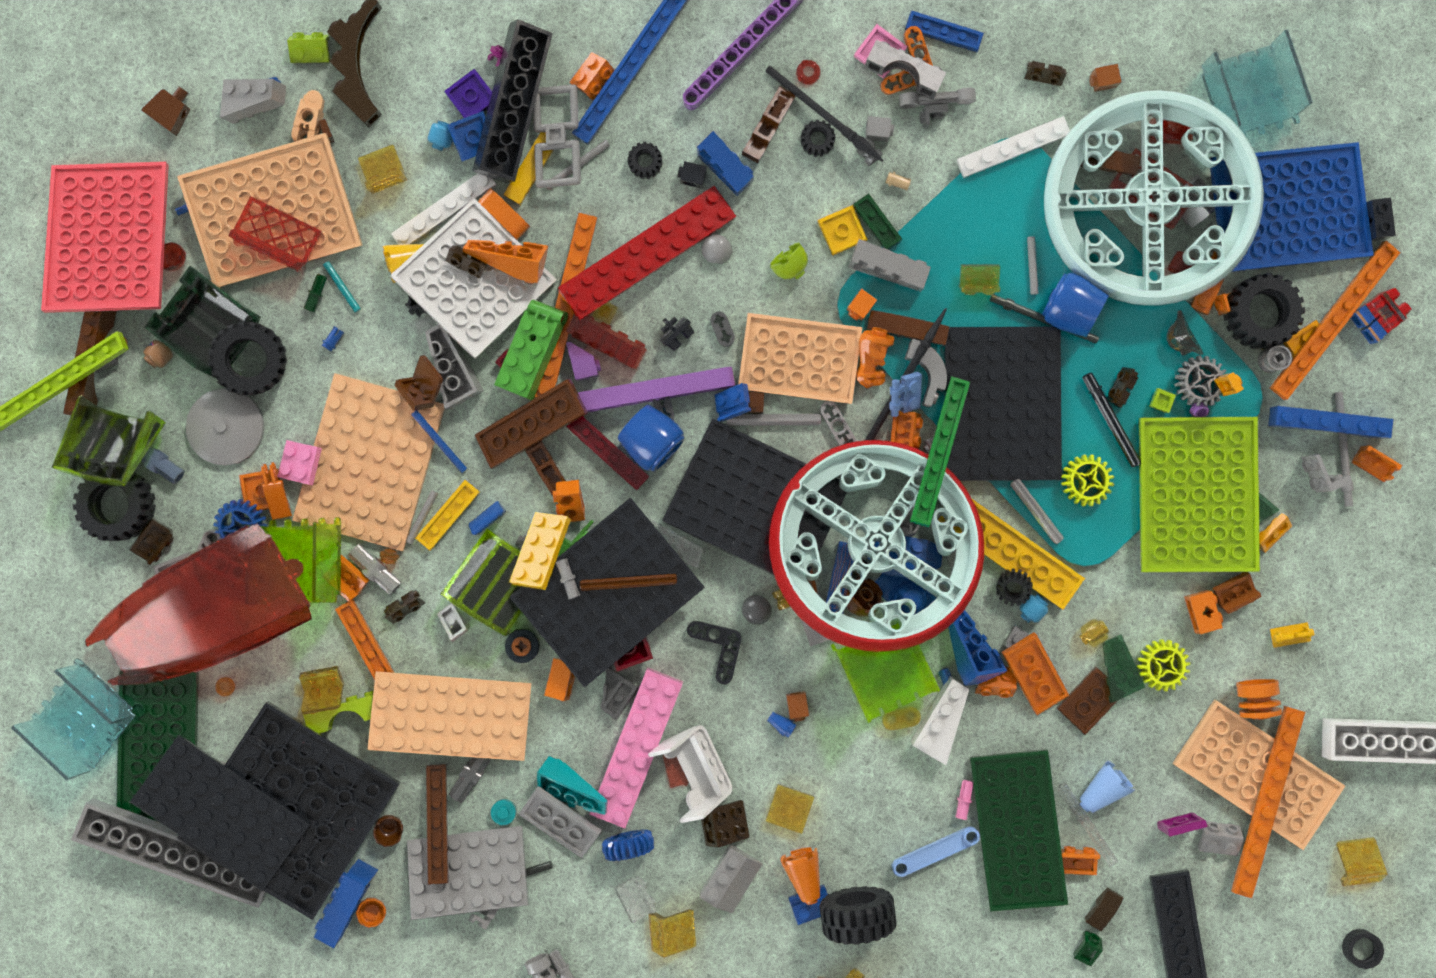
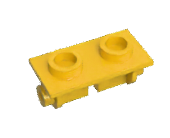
[1270,622,1314,648]

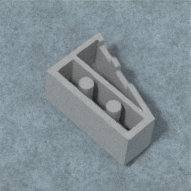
[220,79,286,124]

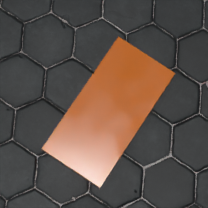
[1001,632,1069,715]

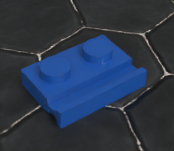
[714,383,751,422]
[788,884,828,925]

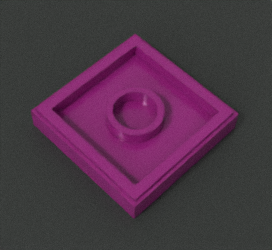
[1157,812,1207,837]

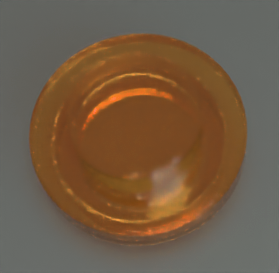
[379,549,399,564]
[215,677,235,697]

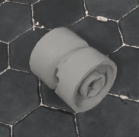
[1258,345,1292,373]
[524,953,557,978]

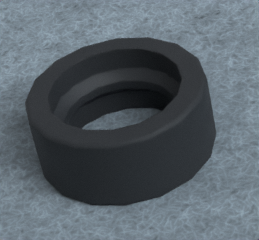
[1342,929,1384,969]

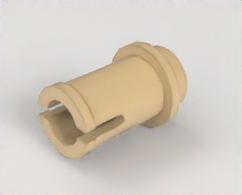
[885,171,911,191]

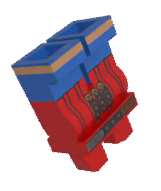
[1350,288,1412,344]

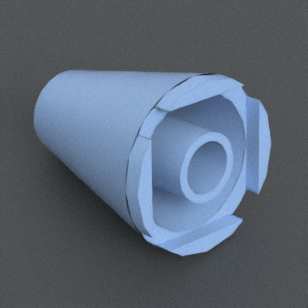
[1080,761,1135,813]

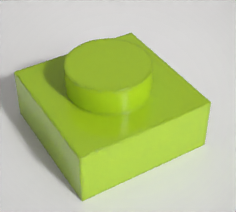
[1149,388,1176,413]

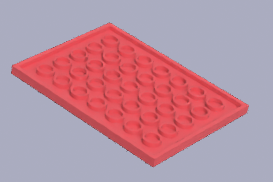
[41,162,169,313]

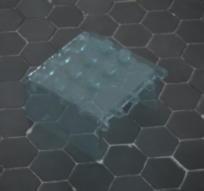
[1201,29,1313,138]
[11,658,135,781]

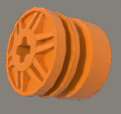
[1236,679,1282,719]

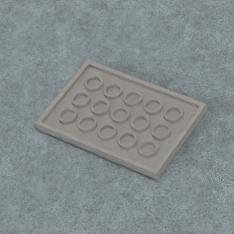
[407,826,529,920]

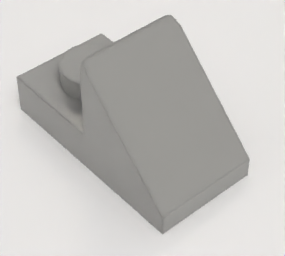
[437,603,470,642]

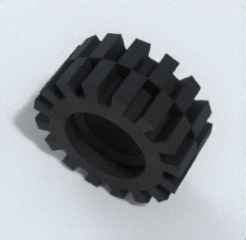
[801,119,836,157]
[628,142,662,179]
[996,568,1033,606]

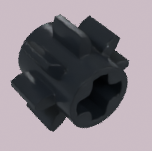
[405,296,428,317]

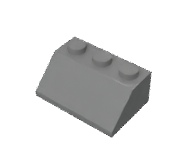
[699,844,763,913]

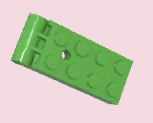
[494,299,568,400]

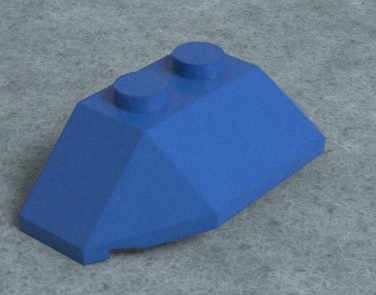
[866,536,943,579]

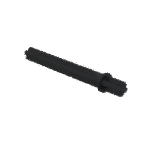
[1082,372,1141,467]

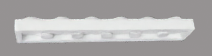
[956,116,1070,178]
[391,173,497,245]

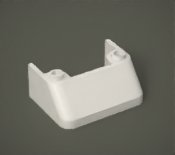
[648,725,732,823]

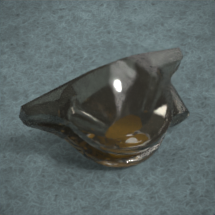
[1167,309,1204,356]

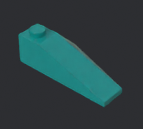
[537,756,608,815]

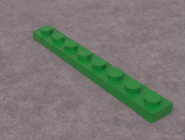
[910,376,970,528]

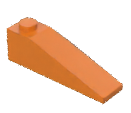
[463,240,548,283]

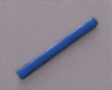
[411,411,467,473]

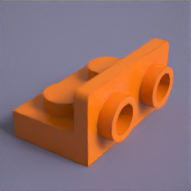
[891,411,923,449]

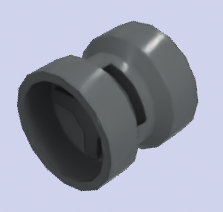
[856,139,883,166]

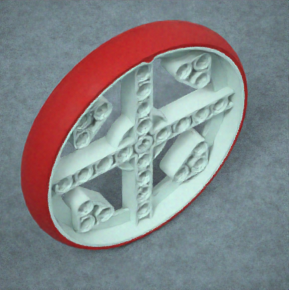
[769,440,985,652]

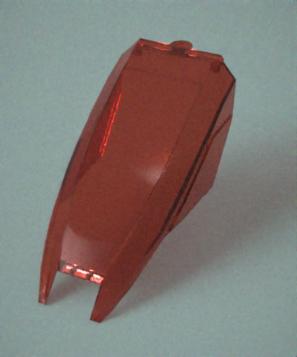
[85,523,312,685]

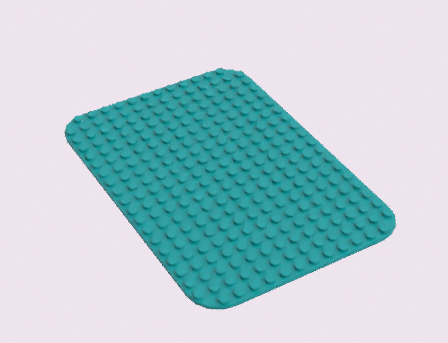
[837,138,1263,566]

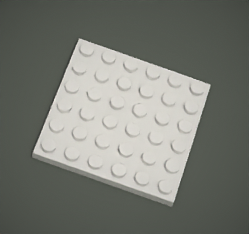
[391,198,557,359]

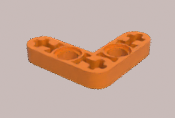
[880,26,933,95]

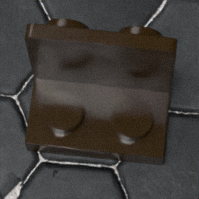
[701,800,749,848]

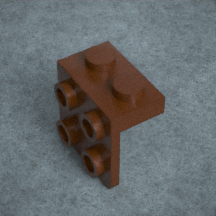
[394,355,443,411]

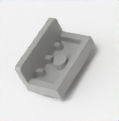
[1198,821,1244,856]

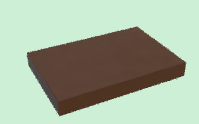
[1056,666,1125,735]

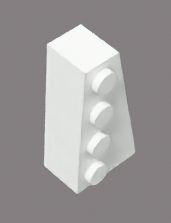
[911,676,969,765]

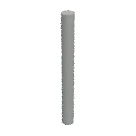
[547,140,610,190]

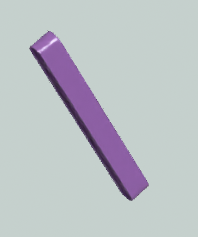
[683,0,803,110]
[578,367,735,412]

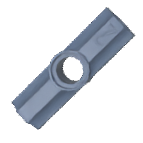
[127,437,185,484]

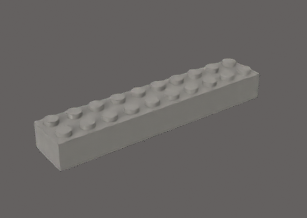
[71,798,267,908]

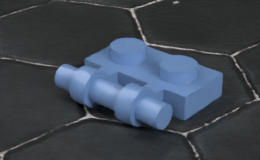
[889,372,922,417]

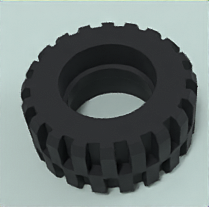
[1223,273,1305,349]
[208,322,287,396]
[73,467,156,541]
[819,886,897,945]

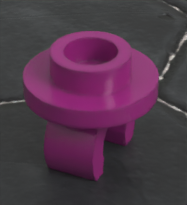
[487,45,504,67]

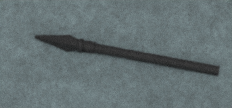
[765,66,884,162]
[865,308,947,440]

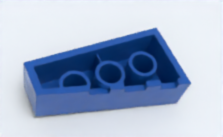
[314,859,378,948]

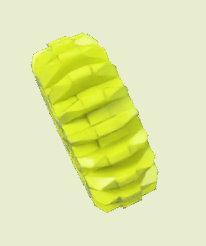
[1061,455,1114,506]
[1137,639,1191,692]

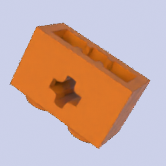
[1184,590,1223,635]

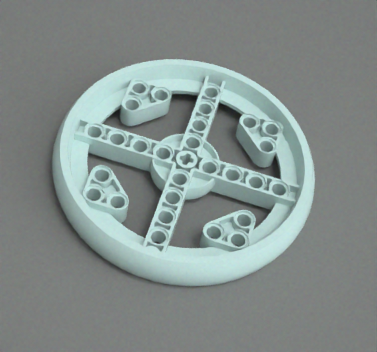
[1044,90,1264,305]

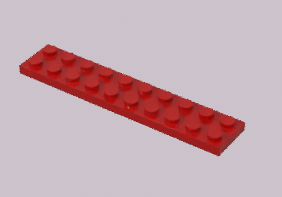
[558,185,736,321]

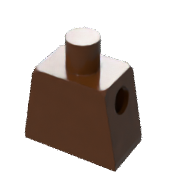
[141,86,190,136]

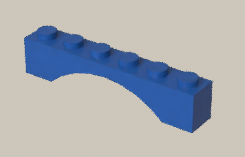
[1268,406,1394,439]

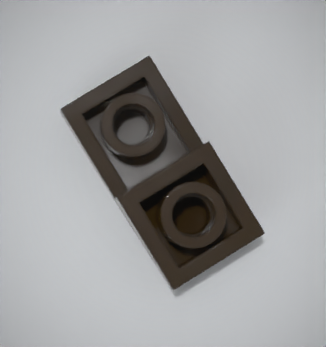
[1085,887,1124,931]

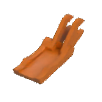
[261,462,292,520]

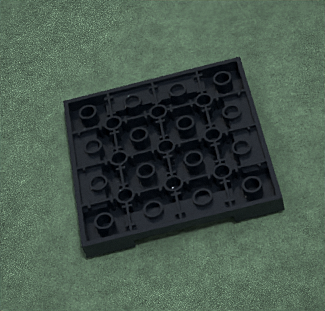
[177,701,401,920]

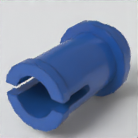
[322,326,344,352]

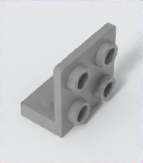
[1301,454,1353,493]

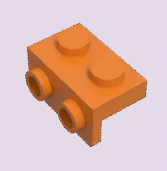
[569,52,615,100]
[321,555,370,602]
[975,667,1017,698]
[1061,846,1100,875]

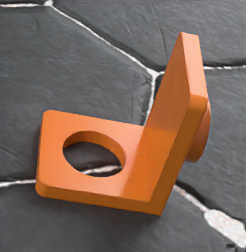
[1214,292,1232,316]

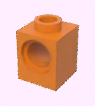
[846,289,877,321]

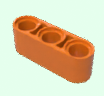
[478,188,530,240]

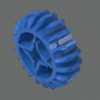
[213,499,268,551]
[602,829,654,861]

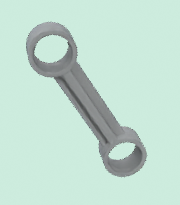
[899,88,976,109]

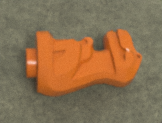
[856,327,895,388]

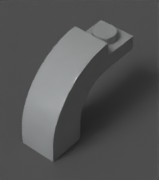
[905,339,947,407]

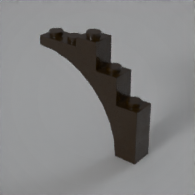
[327,0,382,128]

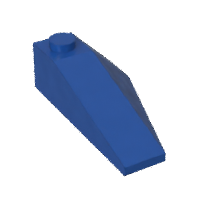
[948,610,1007,686]

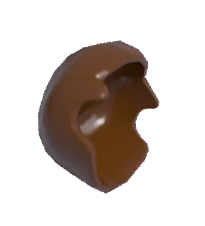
[373,815,403,847]

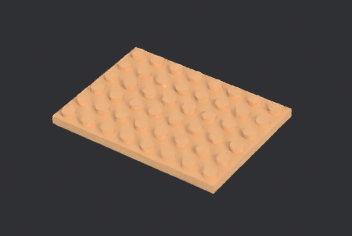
[177,133,363,288]
[292,373,445,551]

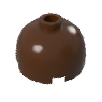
[844,577,884,617]

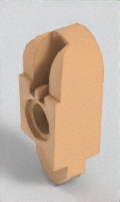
[291,90,325,142]

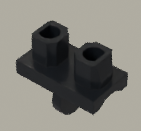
[659,316,694,351]

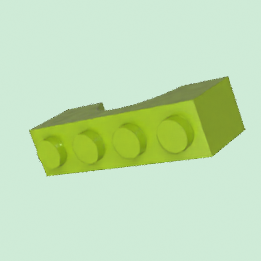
[303,690,374,733]

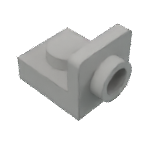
[1002,625,1030,649]

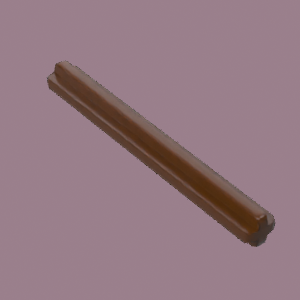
[580,574,677,591]

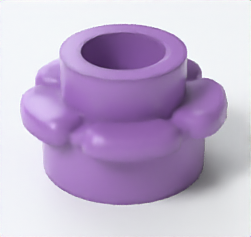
[1190,402,1209,417]

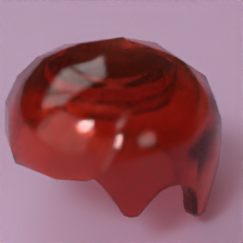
[163,242,186,271]

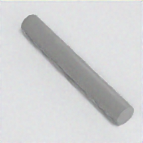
[1027,237,1038,295]
[406,490,438,544]

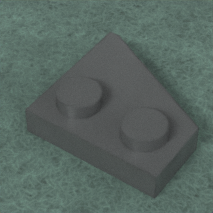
[600,667,639,720]

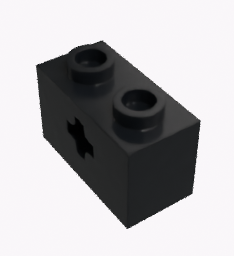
[1367,197,1396,241]

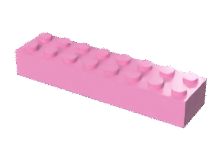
[589,668,683,828]

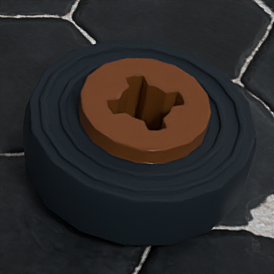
[505,629,540,663]

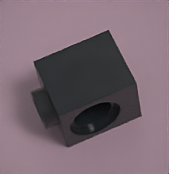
[677,161,707,189]

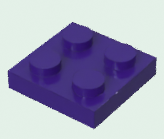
[444,69,492,118]

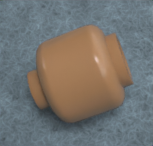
[143,340,173,368]

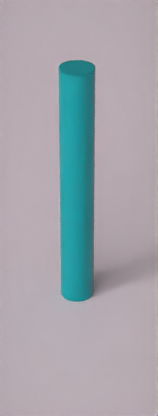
[323,261,361,313]

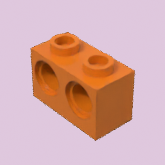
[553,480,585,522]

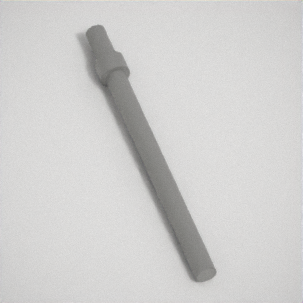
[1334,392,1354,507]

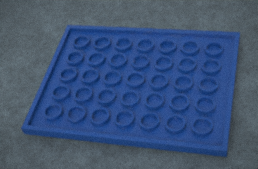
[1209,142,1374,272]

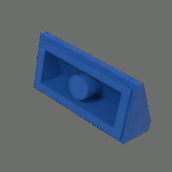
[469,501,506,535]

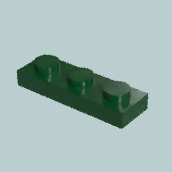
[853,193,902,250]

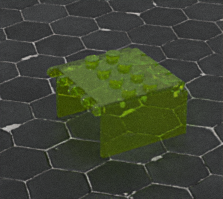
[246,517,341,604]
[830,623,940,723]

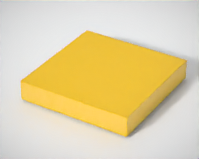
[817,205,868,256]

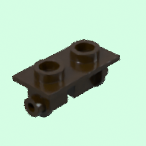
[1024,60,1067,86]
[445,245,487,278]
[1107,367,1139,408]
[384,590,425,624]

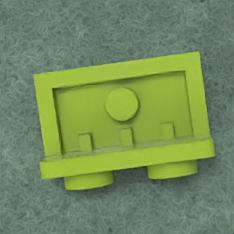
[287,32,330,63]

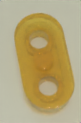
[882,706,921,730]

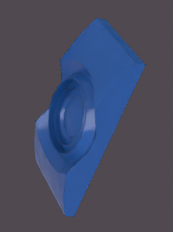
[875,574,937,615]

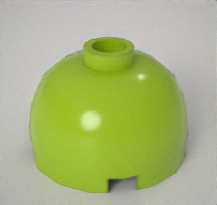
[770,242,808,279]

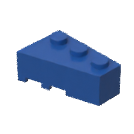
[697,131,754,196]

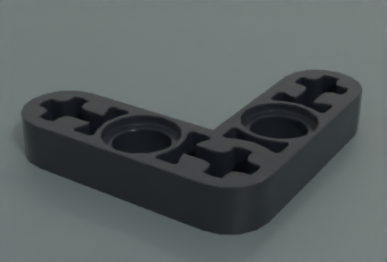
[687,621,741,685]

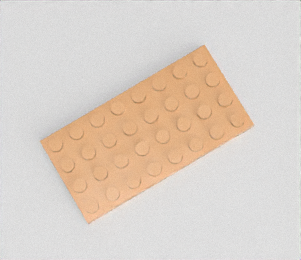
[367,671,531,761]
[1172,700,1345,850]

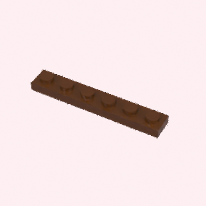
[426,764,449,885]

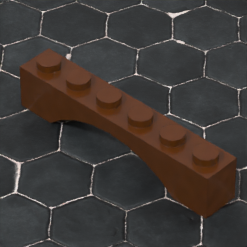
[63,311,117,420]

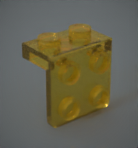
[299,666,344,715]

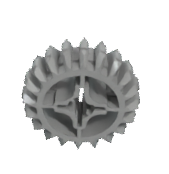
[1175,356,1226,406]

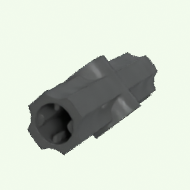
[448,757,491,803]

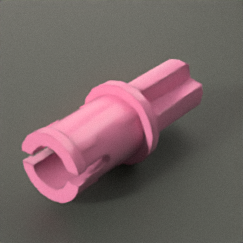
[955,780,973,820]

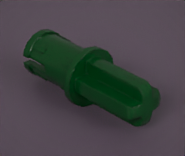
[303,274,327,313]

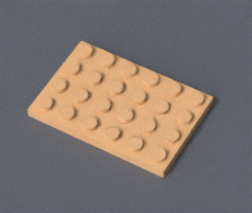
[738,313,862,404]

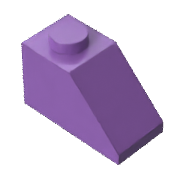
[566,342,602,382]

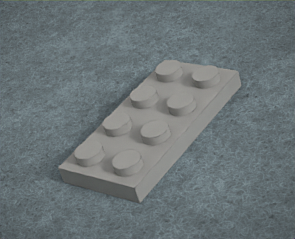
[519,786,602,858]

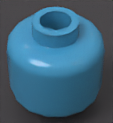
[427,120,453,151]
[1020,594,1048,623]

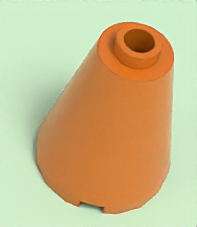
[780,847,820,905]

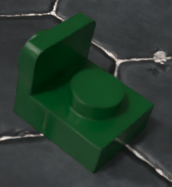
[1074,930,1103,966]

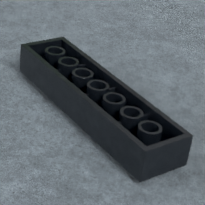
[472,19,553,184]

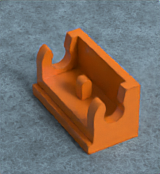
[1351,445,1403,482]
[544,658,575,701]

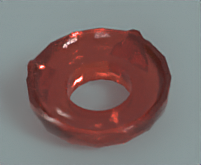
[796,60,821,85]

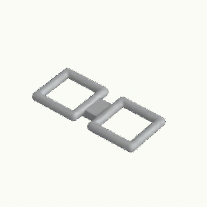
[533,84,581,188]

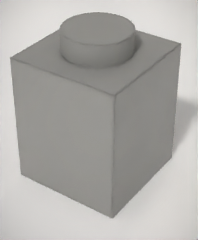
[865,116,894,142]

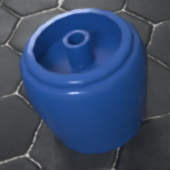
[1042,273,1109,337]
[617,404,685,472]

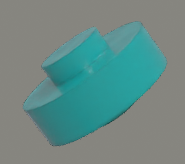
[491,799,517,825]

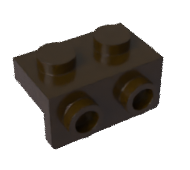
[129,518,174,565]

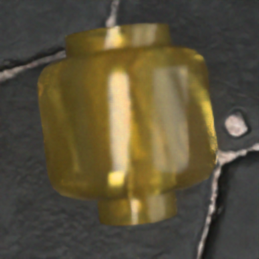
[1079,619,1110,647]

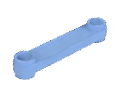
[892,826,980,877]

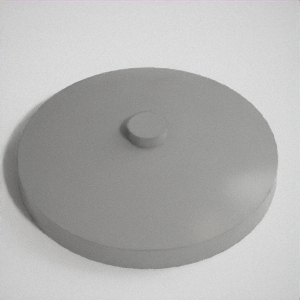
[186,389,264,465]

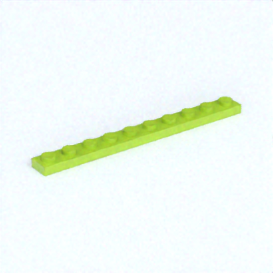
[0,331,129,432]

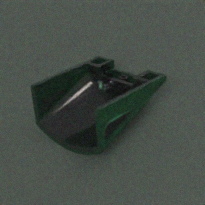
[144,266,261,378]

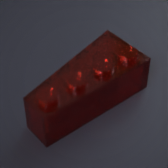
[566,315,647,371]

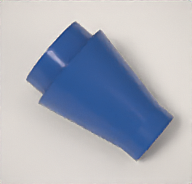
[767,712,797,738]

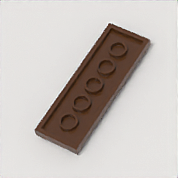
[475,379,588,469]

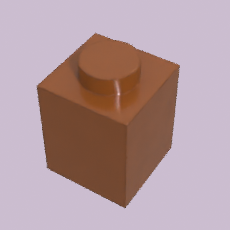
[1089,64,1122,92]
[786,691,809,721]

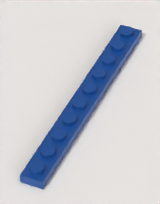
[572,0,688,145]

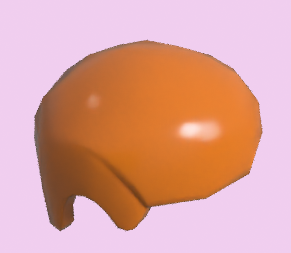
[356,897,386,928]

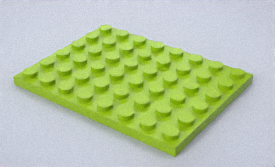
[1139,417,1260,572]

